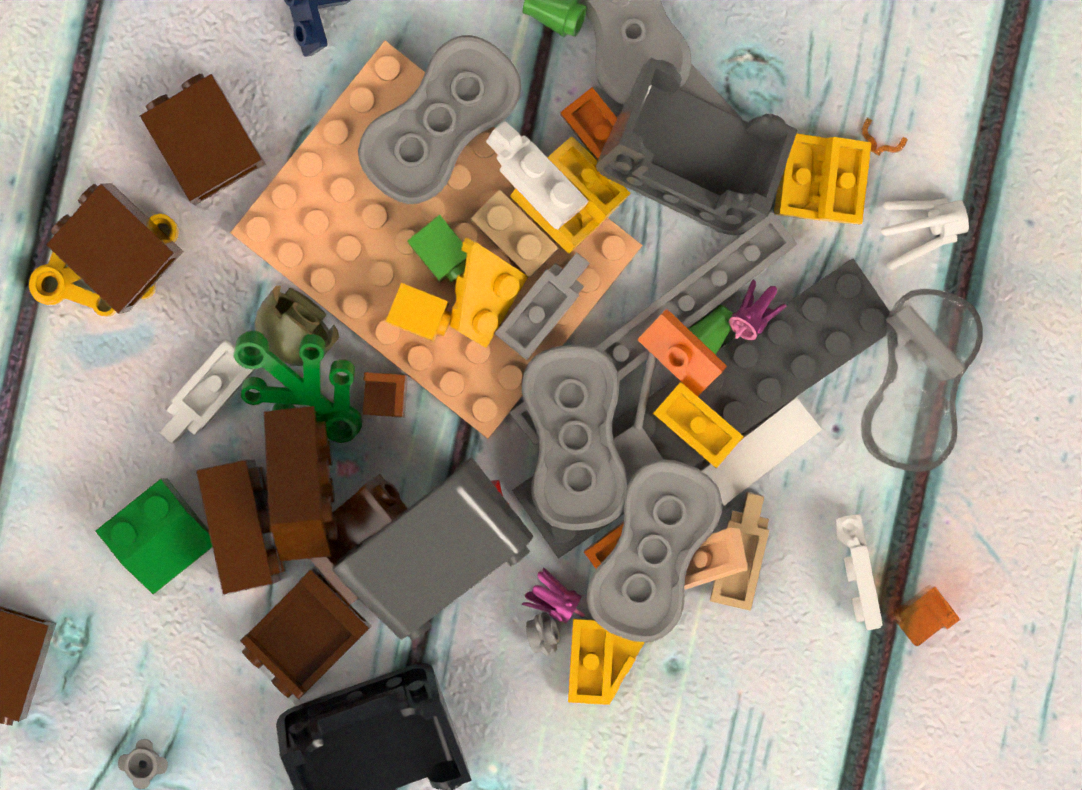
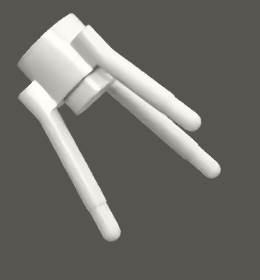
[881,198,969,269]

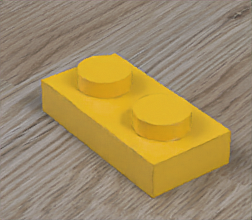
[653,382,744,468]

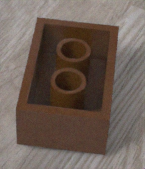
[264,406,337,562]
[196,460,286,595]

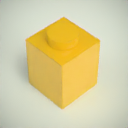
[385,283,451,342]

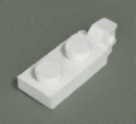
[486,121,589,230]
[159,339,256,444]
[836,514,883,630]

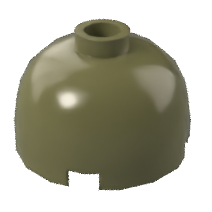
[255,286,339,366]

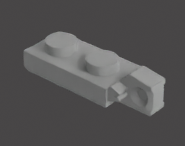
[494,252,590,360]

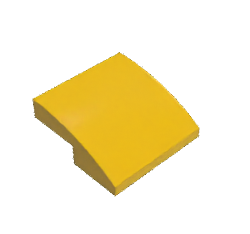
[774,133,871,225]
[510,136,631,254]

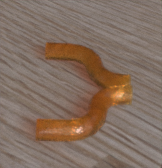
[862,118,908,156]

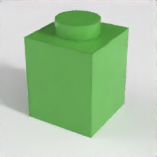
[407,215,467,283]

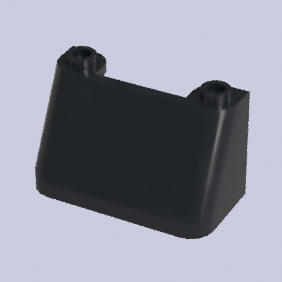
[276,663,472,790]

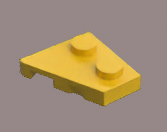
[449,237,528,348]
[568,618,645,705]

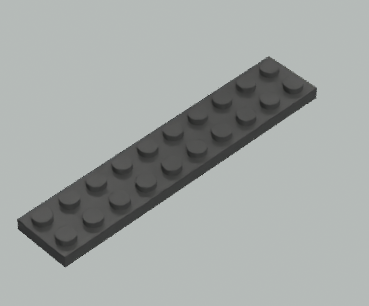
[512,258,894,559]

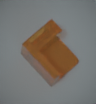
[890,584,961,646]

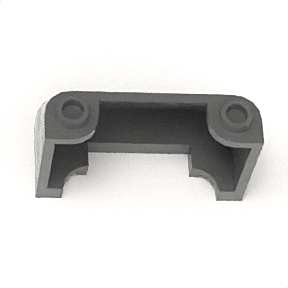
[596,57,798,235]
[332,457,533,641]

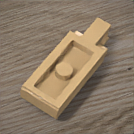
[710,492,769,611]

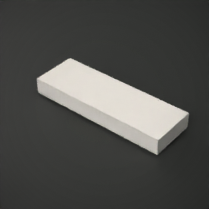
[701,397,822,506]

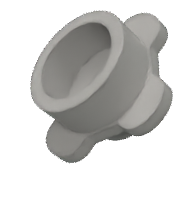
[526,612,560,655]
[118,739,168,789]

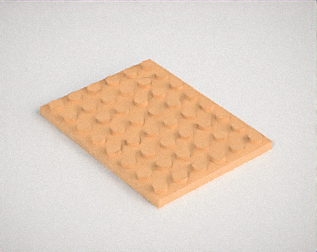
[230,40,643,439]

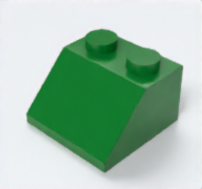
[95,478,213,594]

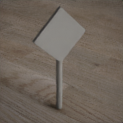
[613,351,664,482]

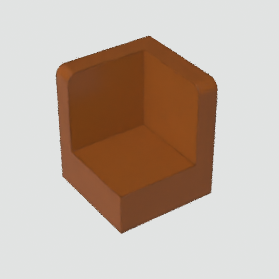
[363,372,408,418]

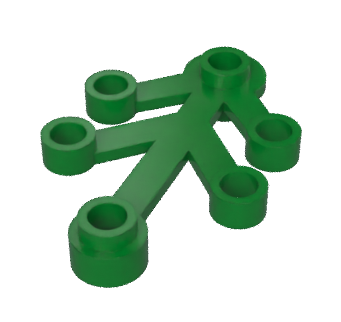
[234,330,362,443]

